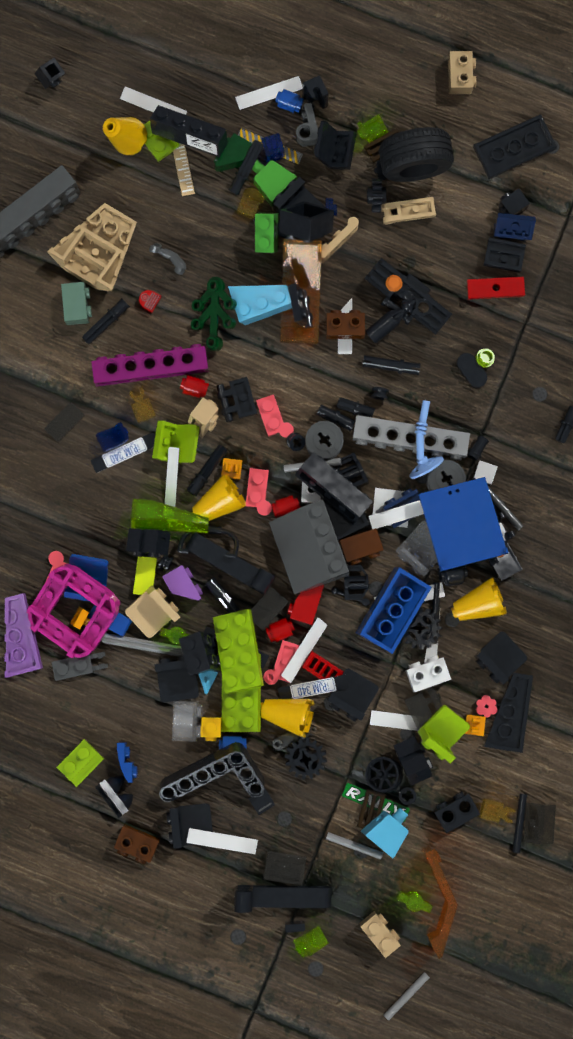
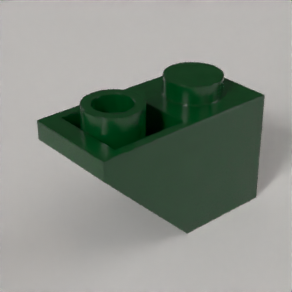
[214,133,252,172]

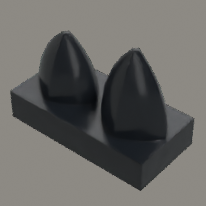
[95,776,133,818]

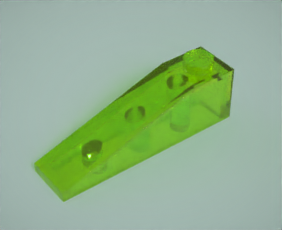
[131,499,209,533]

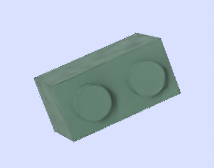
[61,282,92,325]

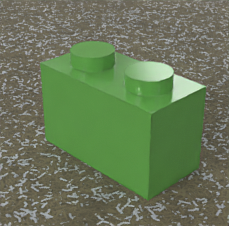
[255,213,278,253]

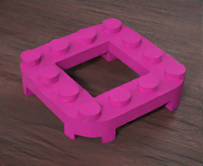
[27,564,120,658]

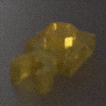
[129,387,156,423]
[479,798,516,823]

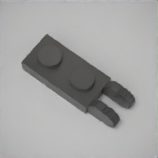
[51,652,108,681]

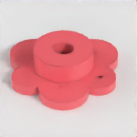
[476,695,498,718]

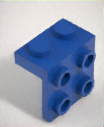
[64,554,108,602]

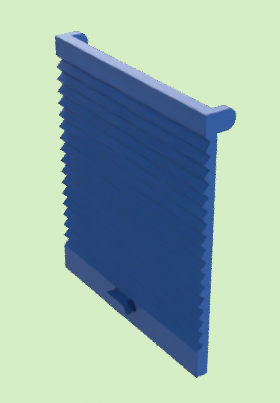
[418,477,508,572]

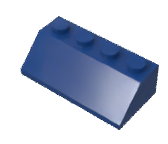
[356,567,432,654]

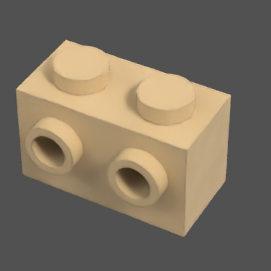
[448,51,476,94]
[188,397,219,438]
[359,911,401,958]

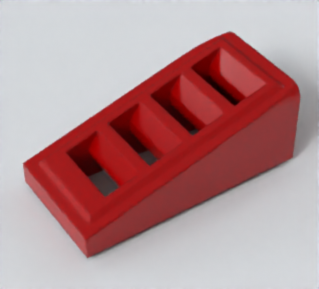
[302,651,344,680]

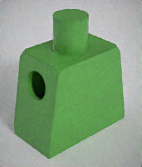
[252,160,297,207]

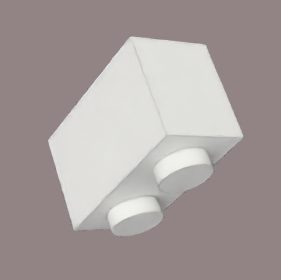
[406,655,451,692]

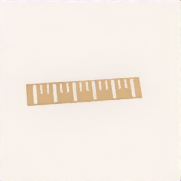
[173,143,195,196]

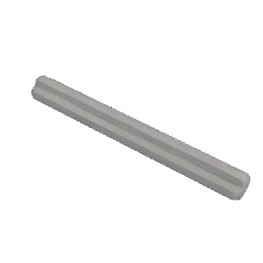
[102,633,183,657]

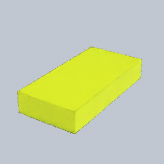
[133,557,157,595]

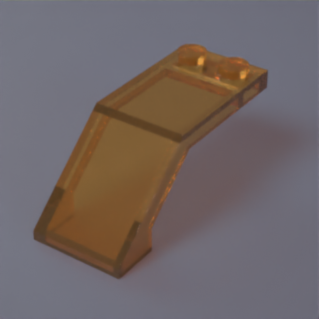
[280,239,322,344]
[422,846,458,959]

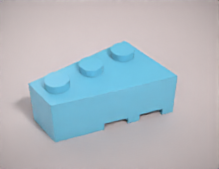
[228,285,292,325]

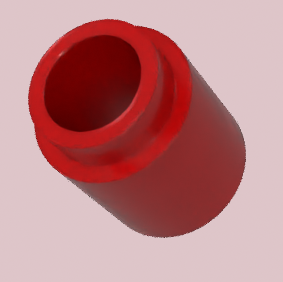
[180,375,209,398]
[271,495,301,518]
[265,617,295,642]

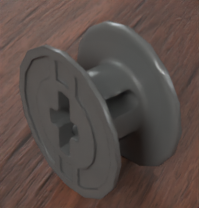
[305,421,344,460]
[426,460,466,493]

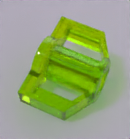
[159,627,190,645]
[396,890,433,913]

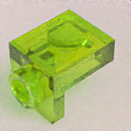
[357,114,389,143]
[293,926,329,957]

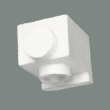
[301,482,321,504]

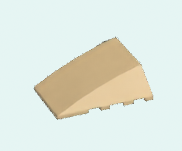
[48,203,137,291]

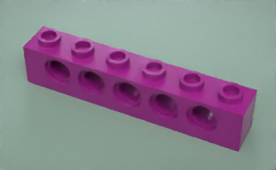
[91,344,209,387]

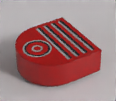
[139,290,162,313]

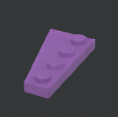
[5,593,43,678]

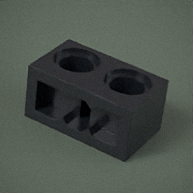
[433,791,480,833]

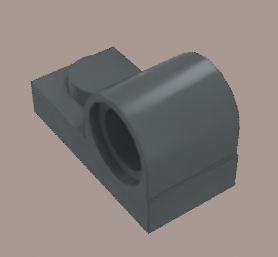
[296,103,318,147]

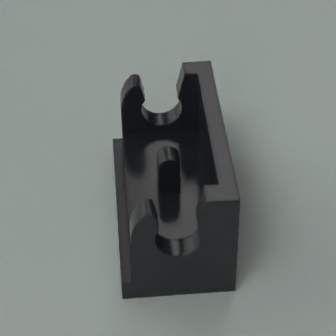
[302,75,328,111]

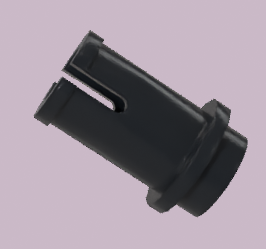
[467,435,489,461]

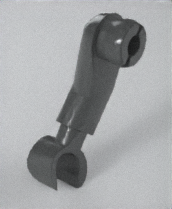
[149,243,186,275]
[272,732,314,751]

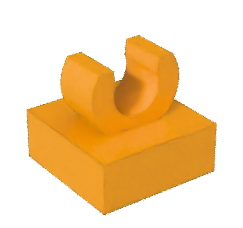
[221,458,243,480]
[70,607,90,629]
[465,714,486,736]

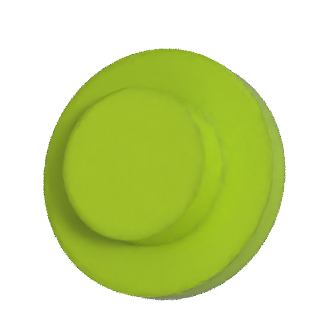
[476,349,494,368]

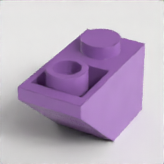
[162,565,203,601]

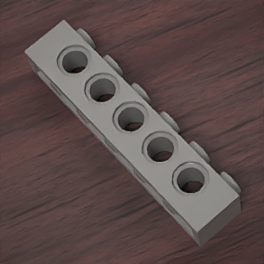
[352,415,470,461]

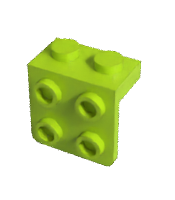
[152,421,200,463]
[418,705,470,764]

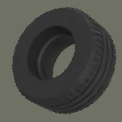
[379,127,454,182]

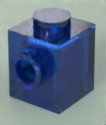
[261,133,285,162]

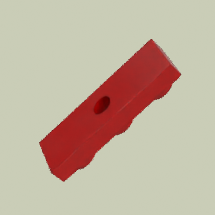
[467,277,525,300]

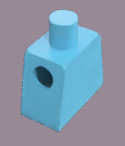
[361,808,409,858]

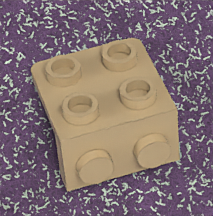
[125,586,180,638]

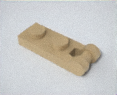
[381,197,436,225]
[318,217,359,263]

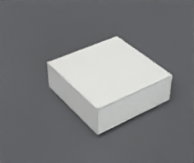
[473,460,498,485]

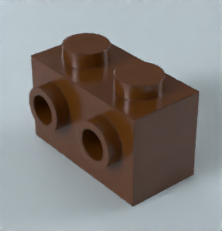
[326,310,365,339]
[339,528,384,565]
[114,824,160,864]

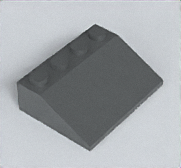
[269,500,349,595]

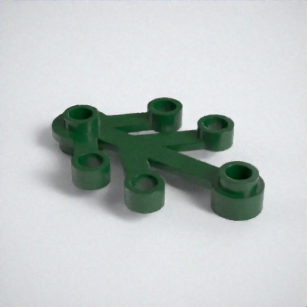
[191,277,237,351]

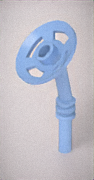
[409,400,444,479]

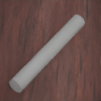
[284,458,342,473]
[326,832,383,860]
[384,972,430,1020]

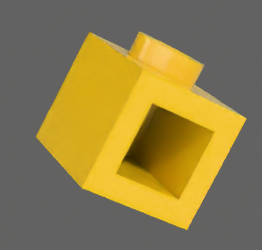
[201,717,222,741]

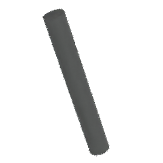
[488,486,523,531]

